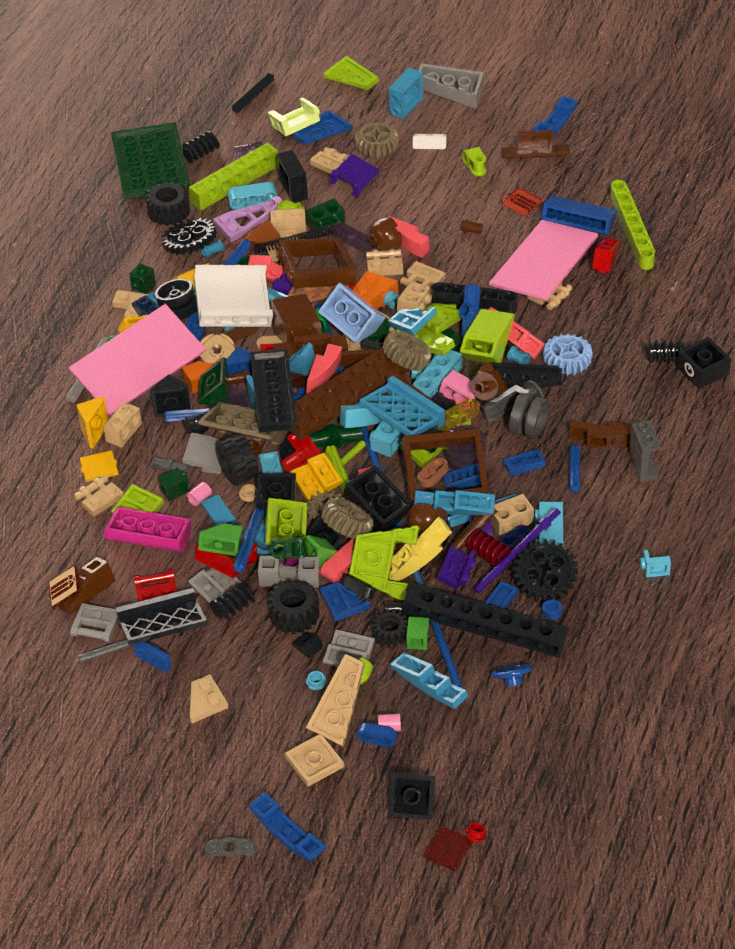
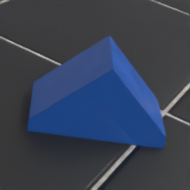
[227,347,252,374]

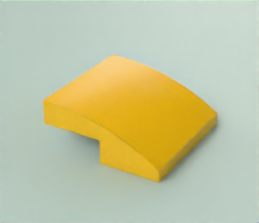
[290,453,342,502]

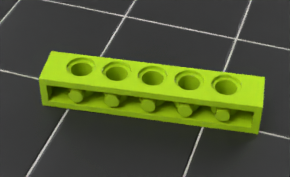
[189,143,278,211]

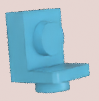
[640,550,671,578]

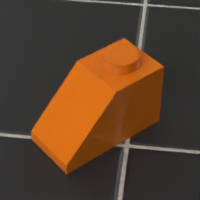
[182,361,214,393]

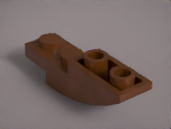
[569,420,632,449]

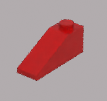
[592,237,622,273]

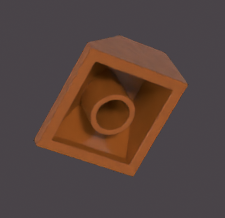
[230,219,281,250]

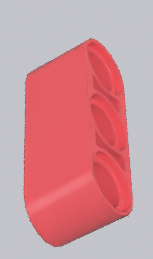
[320,539,356,583]

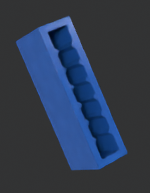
[542,195,617,235]

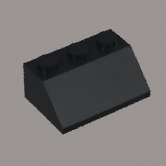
[343,465,413,532]

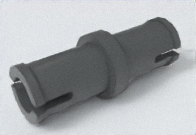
[151,456,191,476]

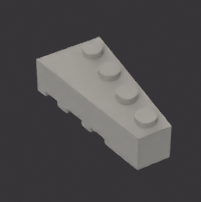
[418,63,484,109]

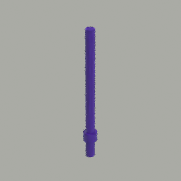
[474,508,561,594]

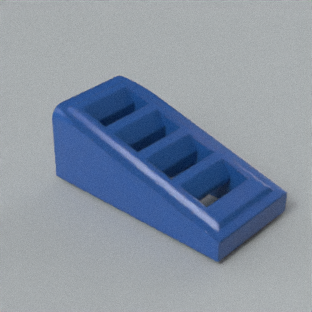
[443,463,481,490]

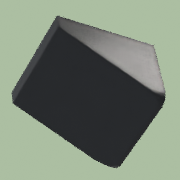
[292,632,323,658]

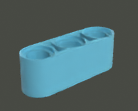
[227,182,278,209]

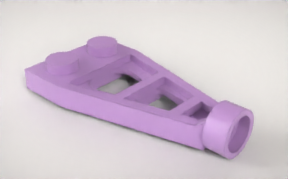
[213,196,282,242]

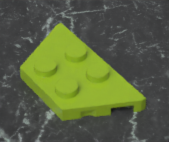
[422,303,463,334]

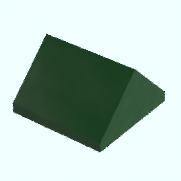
[198,357,229,404]

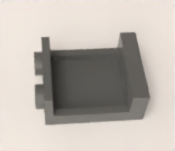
[629,420,661,482]

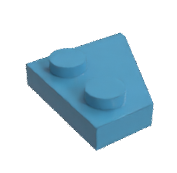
[388,307,437,335]

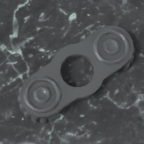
[204,837,257,860]

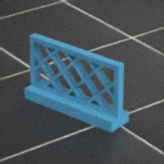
[360,376,445,436]

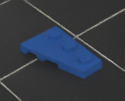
[293,110,351,145]

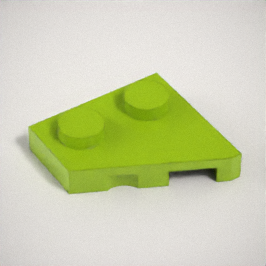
[111,484,165,515]

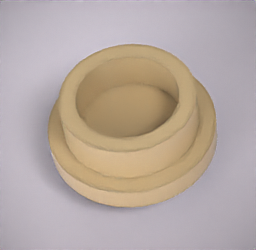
[239,484,256,502]

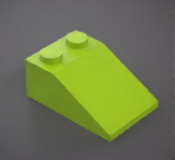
[264,498,307,549]

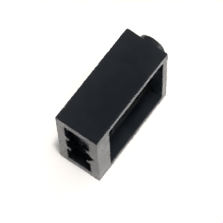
[277,149,308,203]

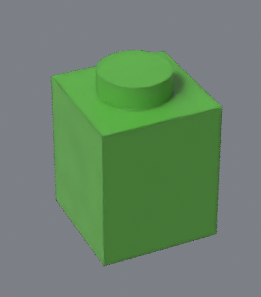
[407,617,429,650]

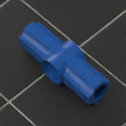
[459,285,481,339]

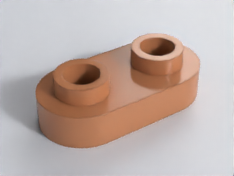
[417,458,449,488]

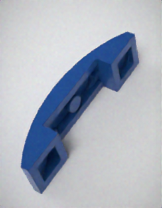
[532,96,578,136]
[249,792,326,862]

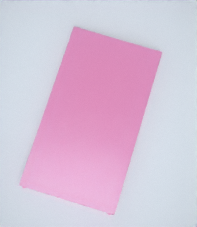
[489,220,598,301]
[69,304,206,416]

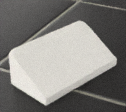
[413,134,447,149]

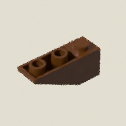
[58,557,116,615]

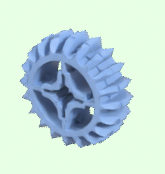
[543,334,593,376]

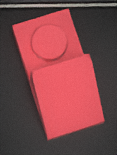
[248,255,284,283]

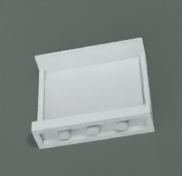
[194,265,273,327]

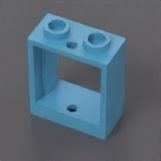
[389,67,423,120]

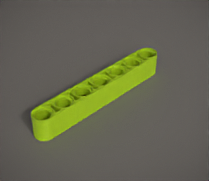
[610,180,655,270]

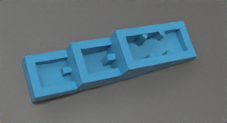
[414,490,495,515]
[390,652,468,709]

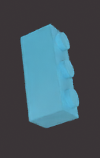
[535,502,563,559]

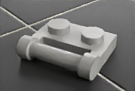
[71,603,117,643]

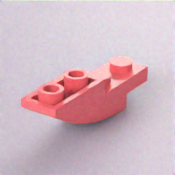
[488,307,545,360]

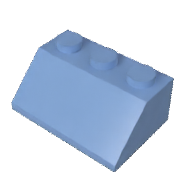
[318,283,386,343]

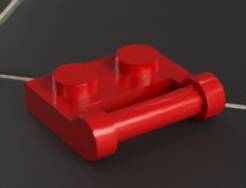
[134,569,177,602]

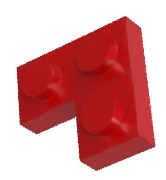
[281,433,322,473]

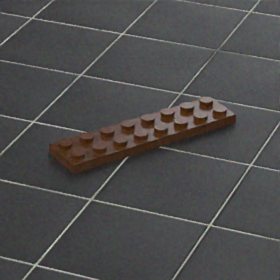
[289,346,409,440]

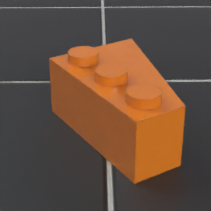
[353,271,399,310]

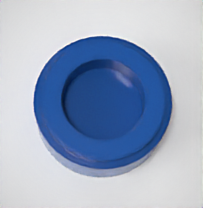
[542,599,562,620]

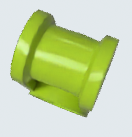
[462,147,486,176]

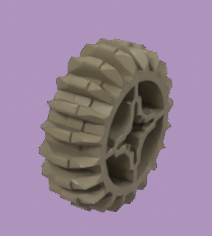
[354,122,399,159]
[382,330,432,371]
[321,497,374,540]

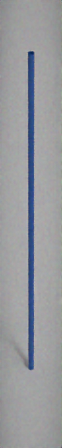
[315,303,463,688]

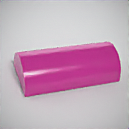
[104,507,192,553]

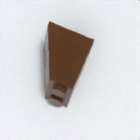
[271,293,322,343]

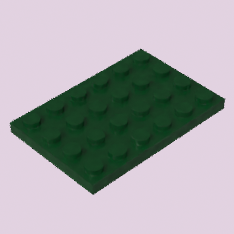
[111,122,190,199]

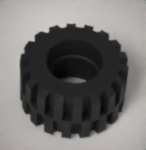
[146,182,190,226]
[216,433,259,486]
[268,580,320,634]

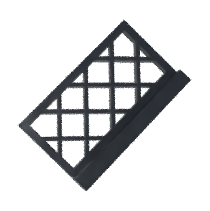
[115,588,208,646]

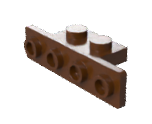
[502,130,570,159]
[274,332,348,358]

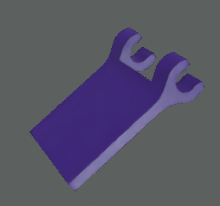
[328,153,380,197]

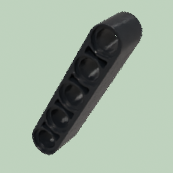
[431,282,518,314]

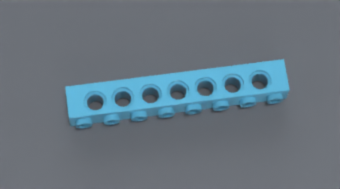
[369,350,462,457]

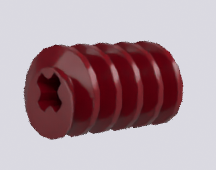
[466,528,511,567]

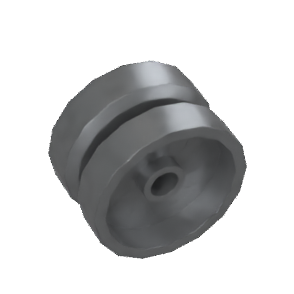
[509,392,549,439]

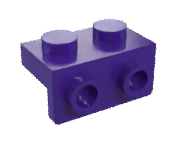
[436,546,476,590]

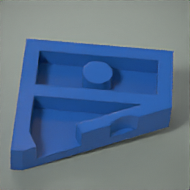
[319,582,371,622]

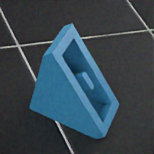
[289,342,315,376]

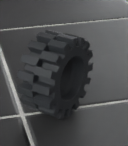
[372,609,408,648]

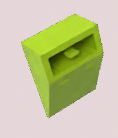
[460,309,515,363]

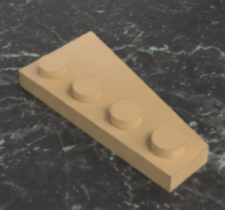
[306,654,365,747]

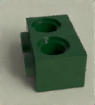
[305,198,345,234]

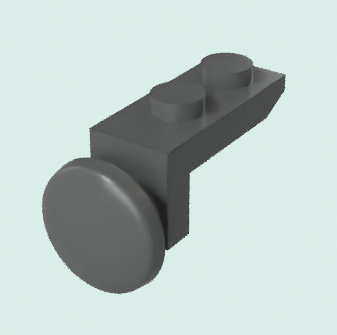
[482,380,544,422]

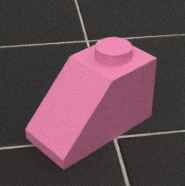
[439,370,476,412]

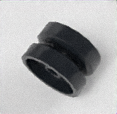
[155,279,197,320]

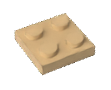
[285,734,344,787]

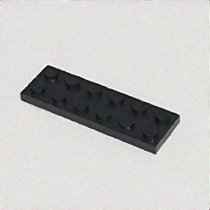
[250,349,297,432]

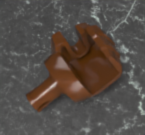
[471,363,507,403]

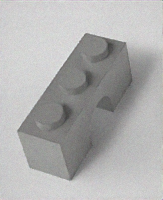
[258,556,320,588]

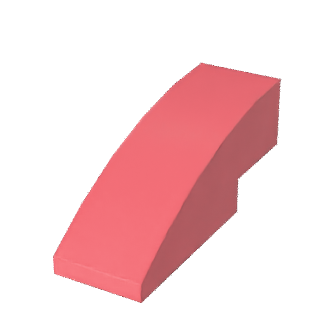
[389,216,430,258]
[306,344,342,393]

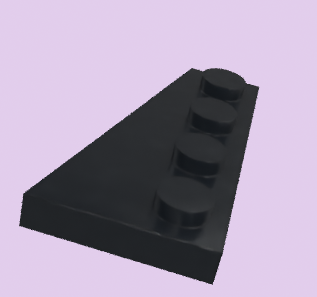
[488,362,562,390]

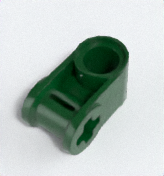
[269,534,308,559]

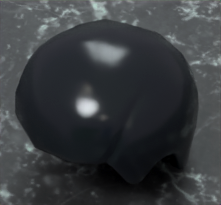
[182,414,209,434]

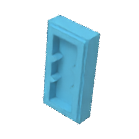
[259,451,283,474]

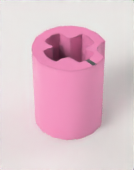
[186,482,212,506]
[378,713,401,732]

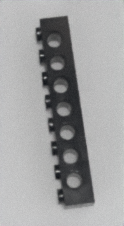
[403,583,568,658]

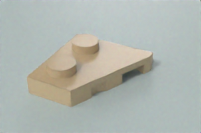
[190,674,228,723]

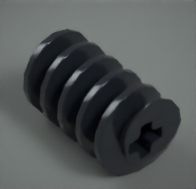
[182,131,220,163]
[645,339,684,363]
[210,581,255,620]

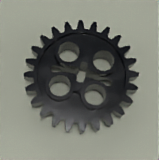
[161,218,217,255]
[513,539,578,602]

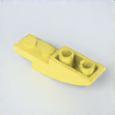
[388,517,452,582]

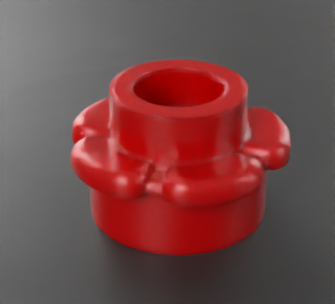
[465,822,487,843]

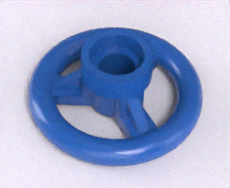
[491,664,532,686]

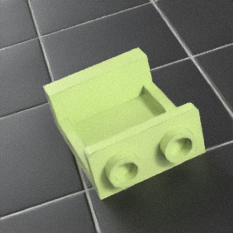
[268,97,320,136]

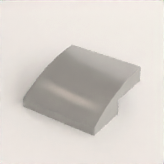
[182,433,222,474]
[188,568,242,604]
[323,629,375,667]

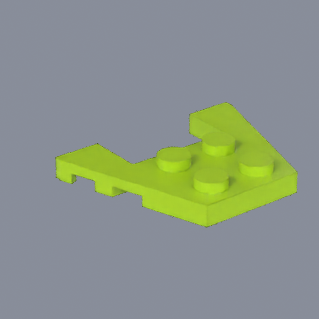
[349,526,419,602]

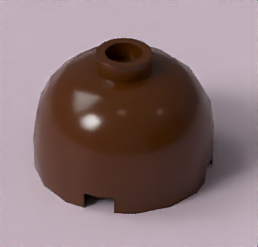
[369,216,402,252]
[408,504,448,537]

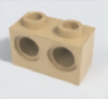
[397,282,432,312]
[104,402,142,448]
[490,494,534,535]

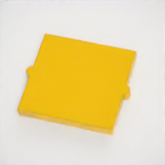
[80,451,119,482]

